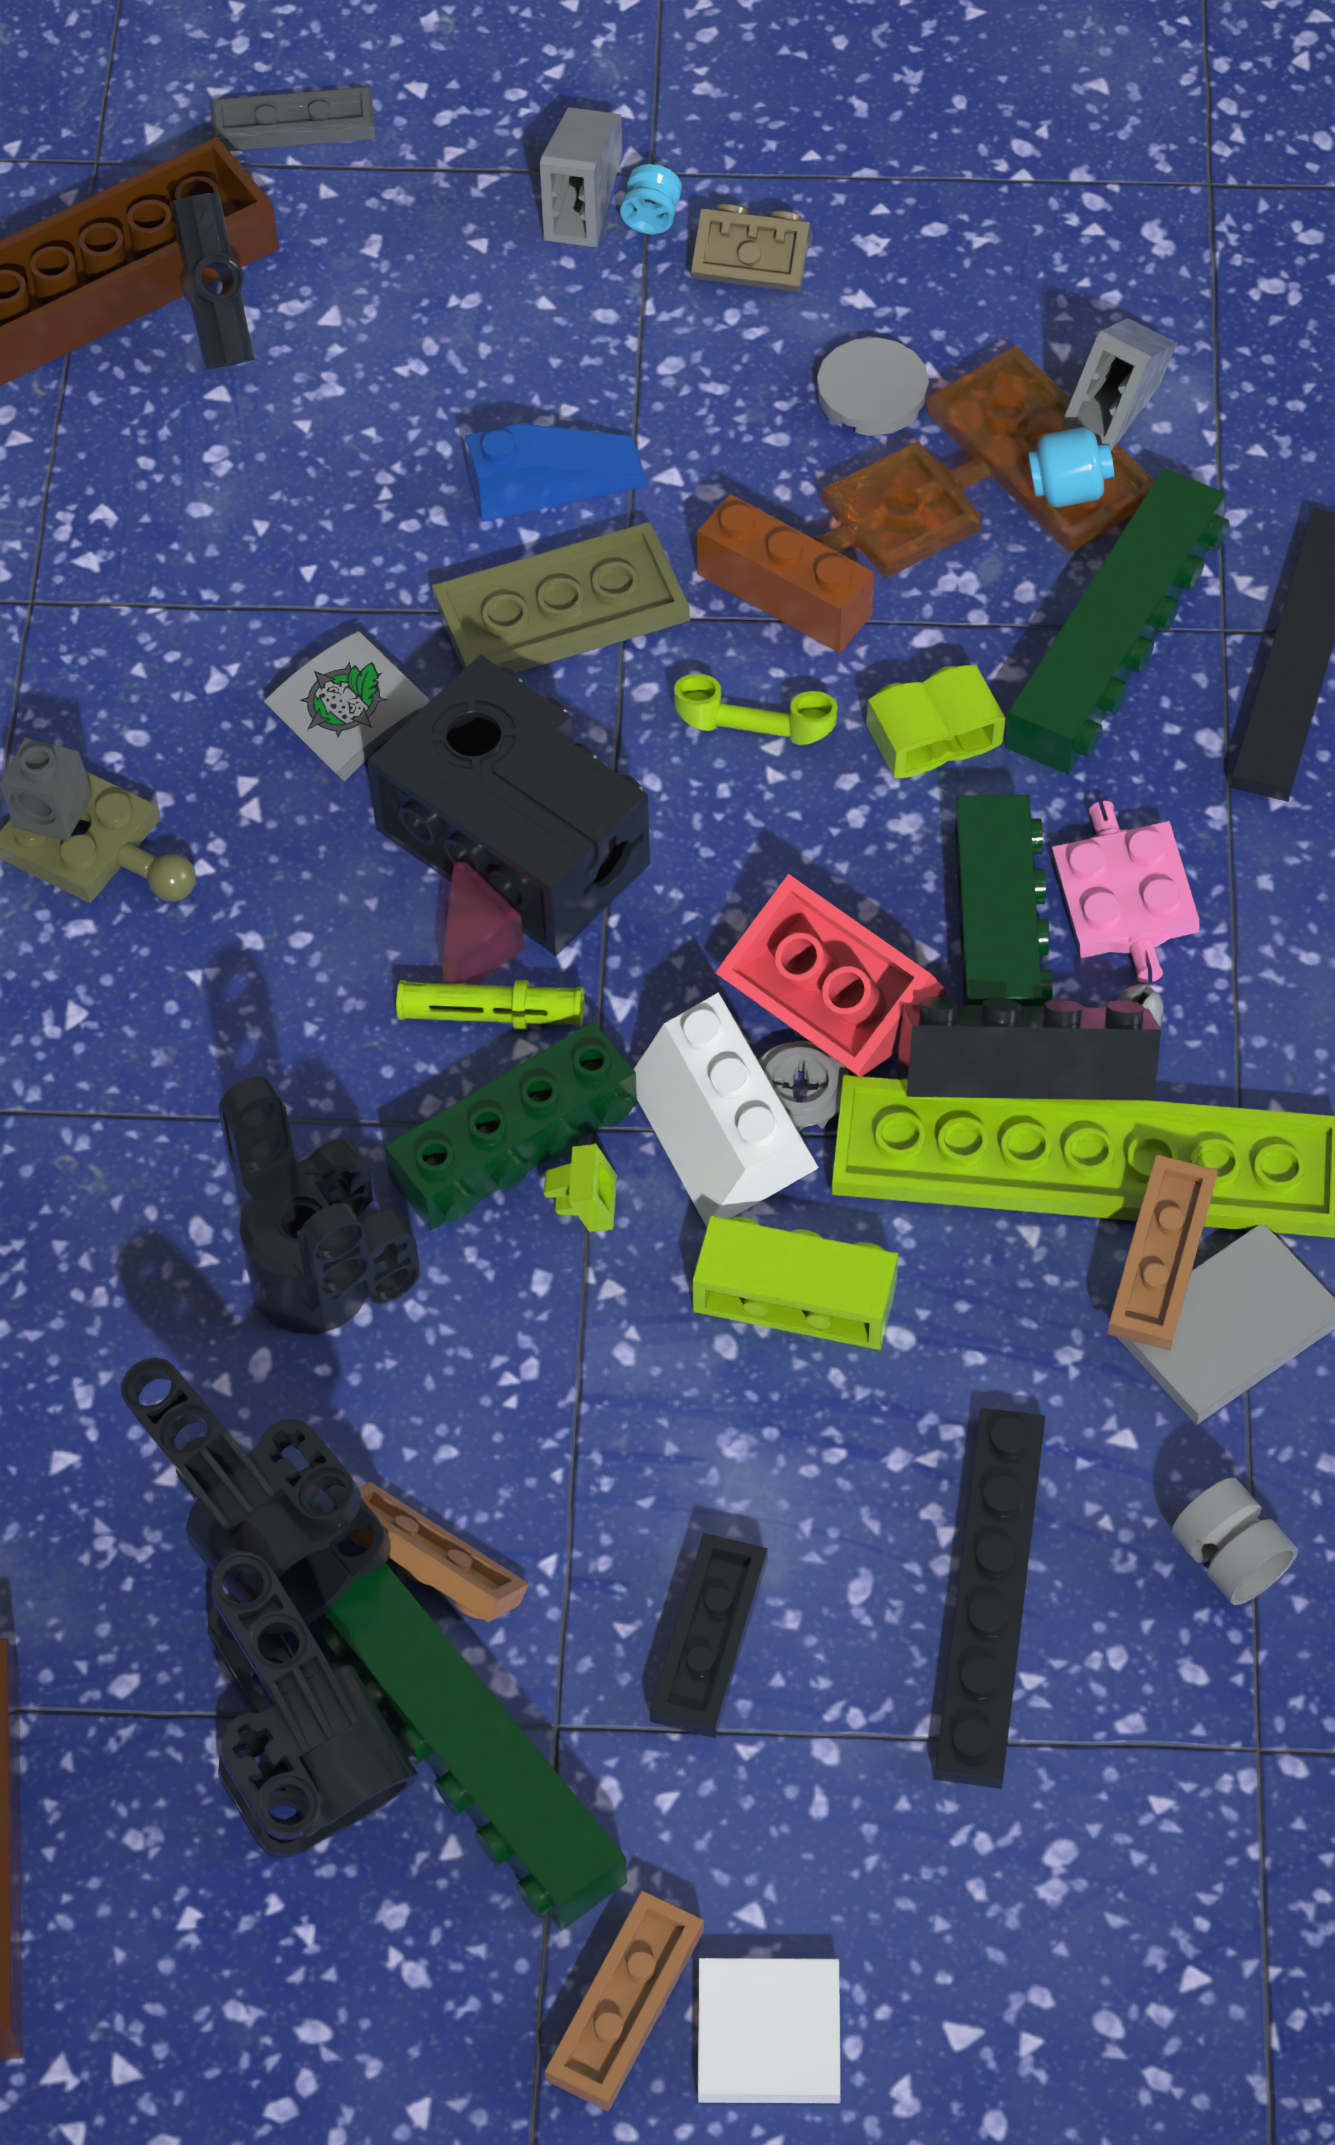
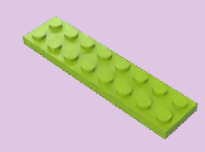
[832,1075,1335,1238]

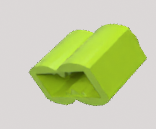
[866,665,1006,778]

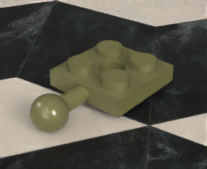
[0,771,196,904]

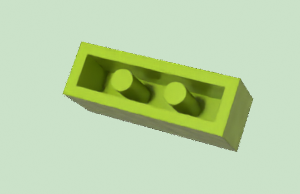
[693,1216,899,1351]

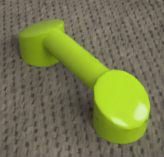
[674,674,838,745]

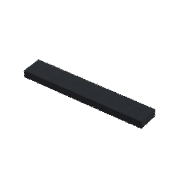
[1230,508,1335,802]

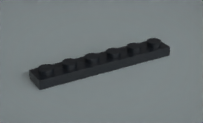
[934,1408,1045,1789]

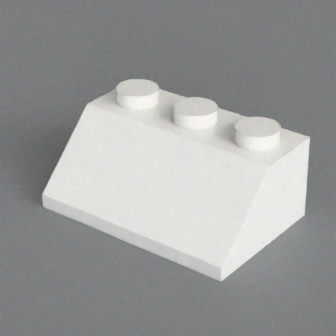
[634,992,819,1227]

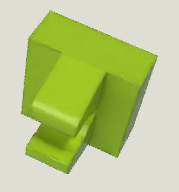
[544,1144,617,1232]

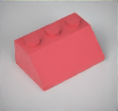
[715,874,948,1077]

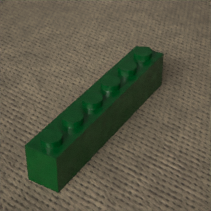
[1005,468,1229,775]
[315,1563,627,1931]

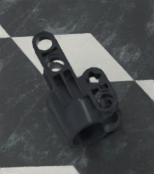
[218,1076,420,1334]
[121,1357,391,1634]
[207,1551,419,1858]

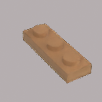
[1107,1154,1218,1351]
[332,1482,529,1623]
[545,1891,704,2112]

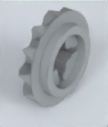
[759,1041,849,1132]

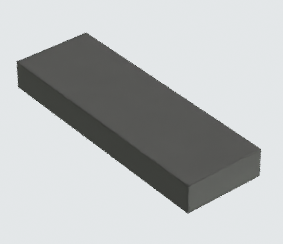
[211,87,376,151]

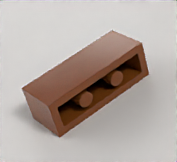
[697,494,874,653]

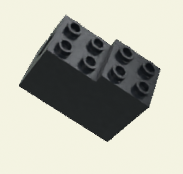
[368,654,650,956]

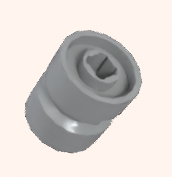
[1171,1478,1298,1605]

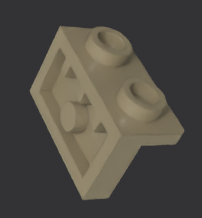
[691,204,813,293]

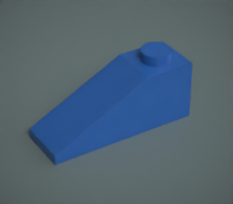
[465,423,647,522]

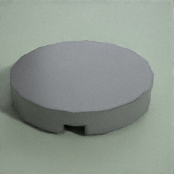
[817,337,929,436]

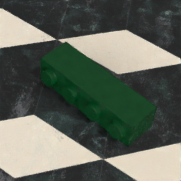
[954,795,1053,1007]

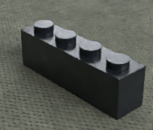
[897,997,1161,1101]

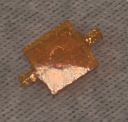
[814,441,990,579]

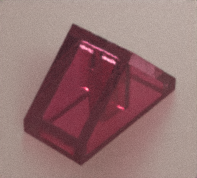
[442,862,524,984]

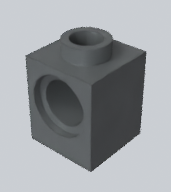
[0,738,92,841]

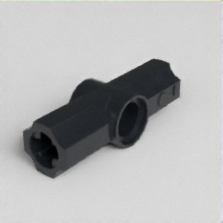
[169,193,255,370]

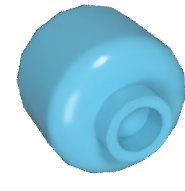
[1028,427,1115,508]

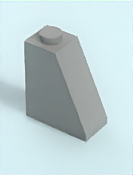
[540,107,623,248]
[1061,318,1177,451]

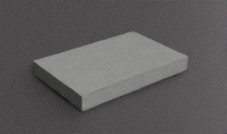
[1117,1225,1335,1425]

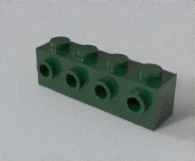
[385,1021,637,1231]

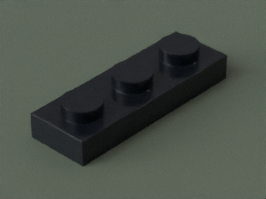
[650,1533,768,1738]

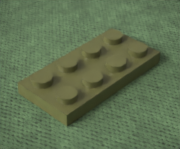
[432,522,690,673]

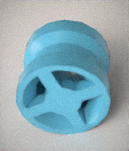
[620,164,682,235]

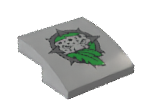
[264,631,430,782]

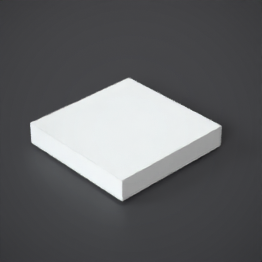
[698,1958,840,2103]

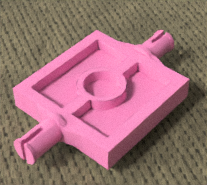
[1052,801,1200,983]

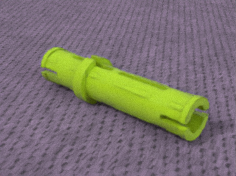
[396,980,585,1029]

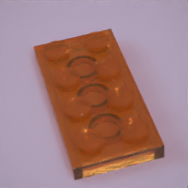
[927,346,1156,553]

